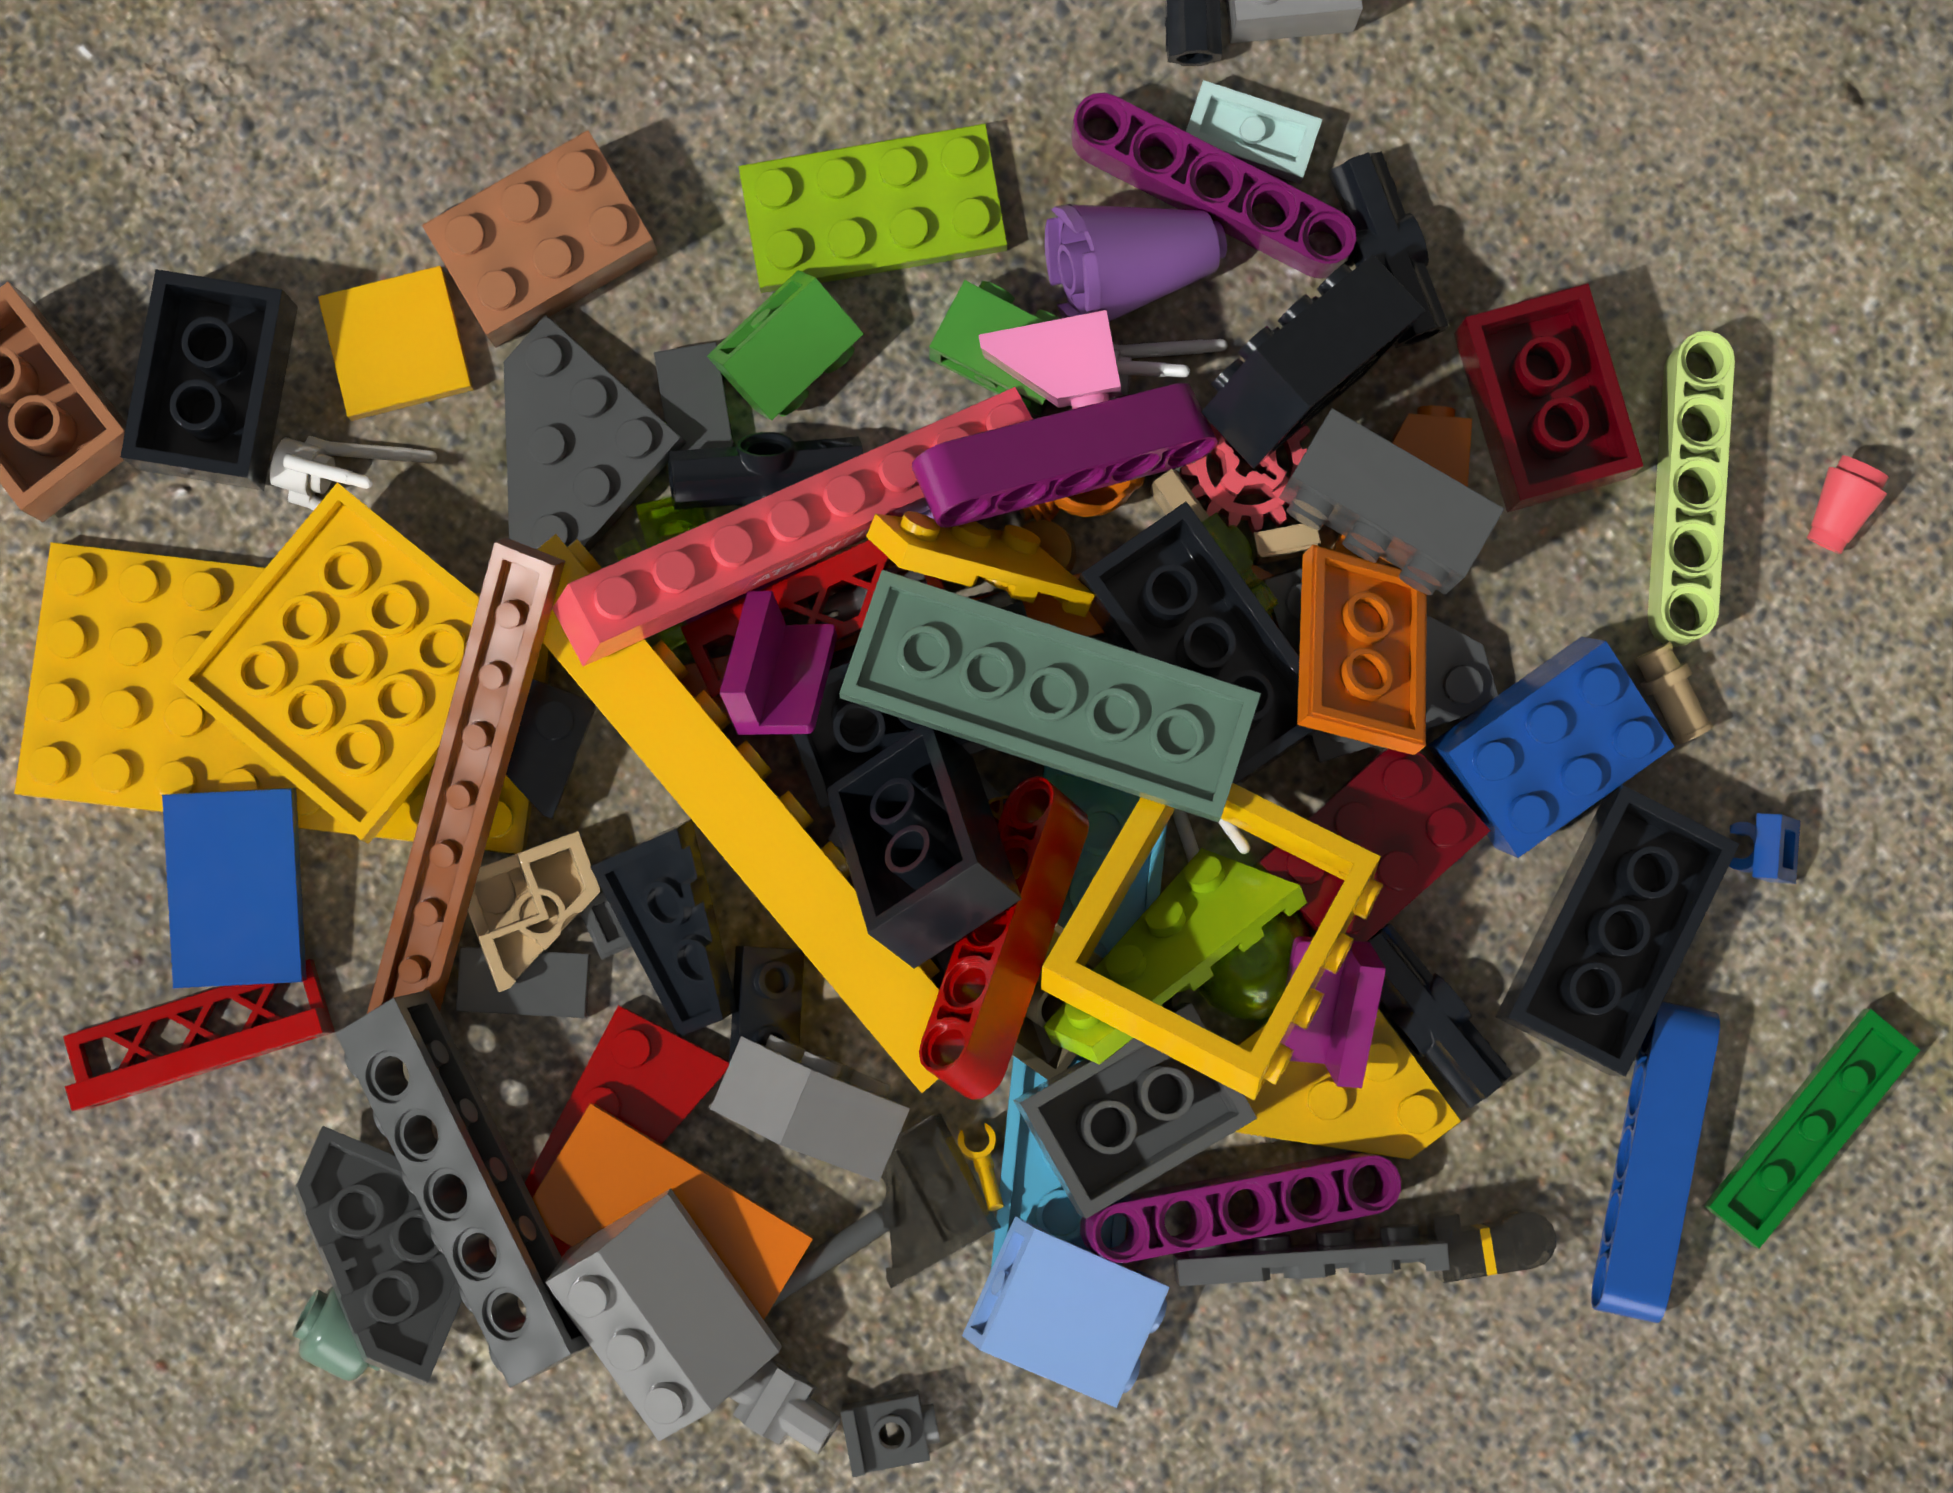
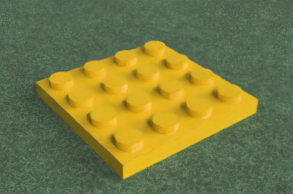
[171,482,479,844]

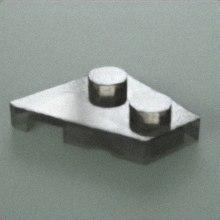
[881,1113,1001,1288]

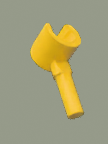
[958,1123,1004,1211]

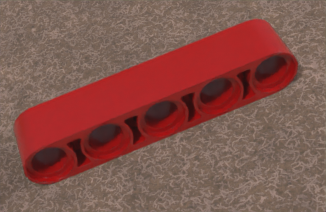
[919,777,1089,1100]

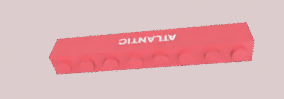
[552,387,1033,667]

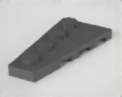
[1173,1224,1450,1286]

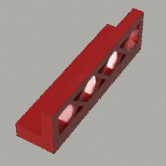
[681,540,946,698]
[63,959,335,1111]

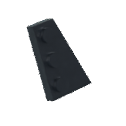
[590,819,738,1037]

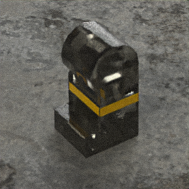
[1425,1209,1556,1283]

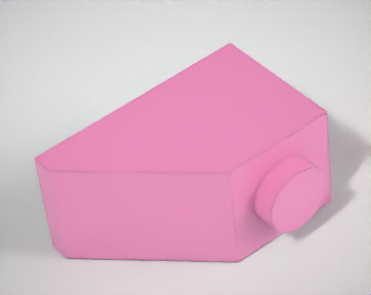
[979,310,1122,410]

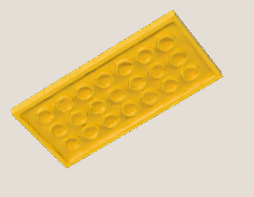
[14,542,552,854]

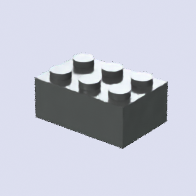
[1279,408,1504,595]
[1013,1003,1257,1219]

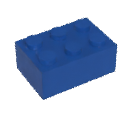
[1427,636,1675,858]

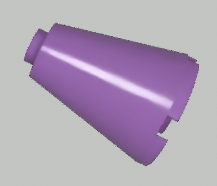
[1045,204,1227,322]

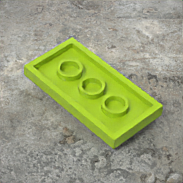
[738,124,1007,293]

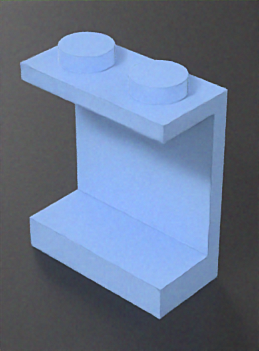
[962,1216,1170,1408]

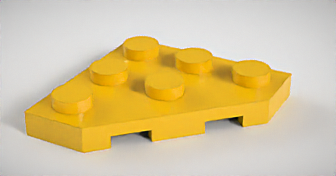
[1235,1009,1461,1159]

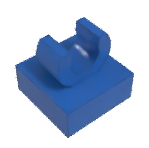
[1729,813,1801,884]

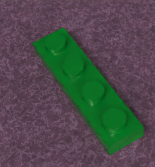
[1703,1009,1920,1249]

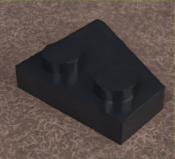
[506,679,597,819]

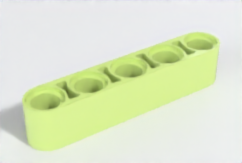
[1647,331,1735,647]

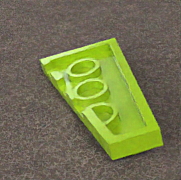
[1043,848,1307,1065]

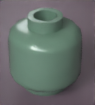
[292,1286,380,1381]

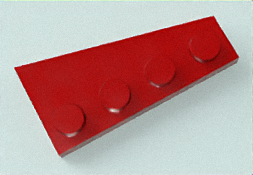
[525,1005,729,1257]

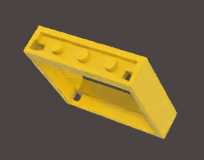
[1041,783,1383,1100]

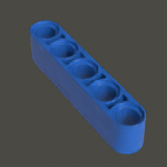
[1591,1001,1720,1323]

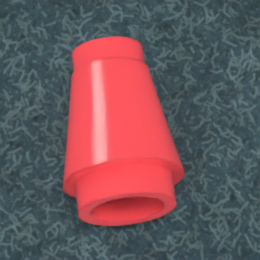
[1807,455,1889,554]

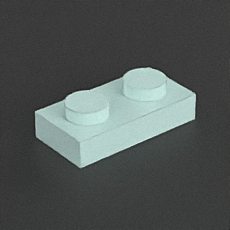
[1186,80,1322,184]

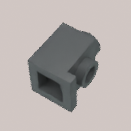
[841,1389,941,1477]

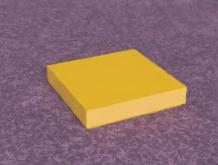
[318,266,474,421]

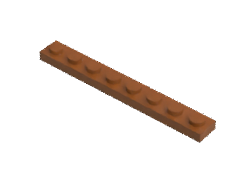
[367,537,565,1014]

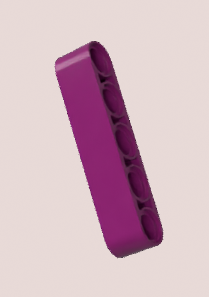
[1071,93,1356,279]
[911,383,1218,528]
[1080,1152,1401,1263]

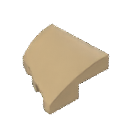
[468,831,601,992]

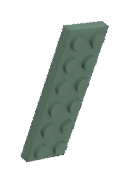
[839,570,1261,822]

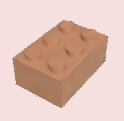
[422,130,658,348]
[0,282,127,522]

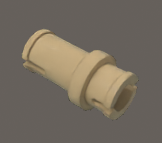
[1634,642,1713,745]

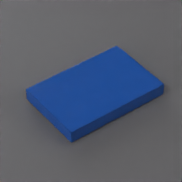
[162,788,307,988]

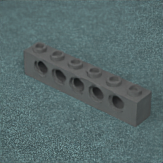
[335,990,591,1388]

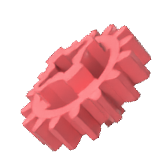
[1179,424,1310,534]

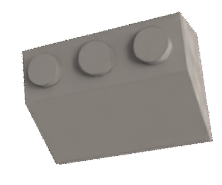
[545,1188,782,1441]

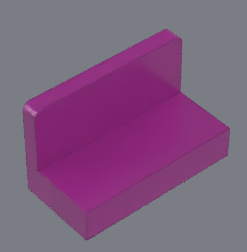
[720,591,838,735]
[1284,936,1386,1088]

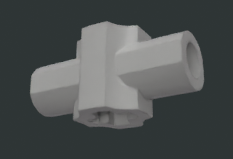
[729,1359,841,1454]

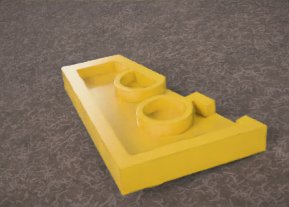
[866,511,1095,617]

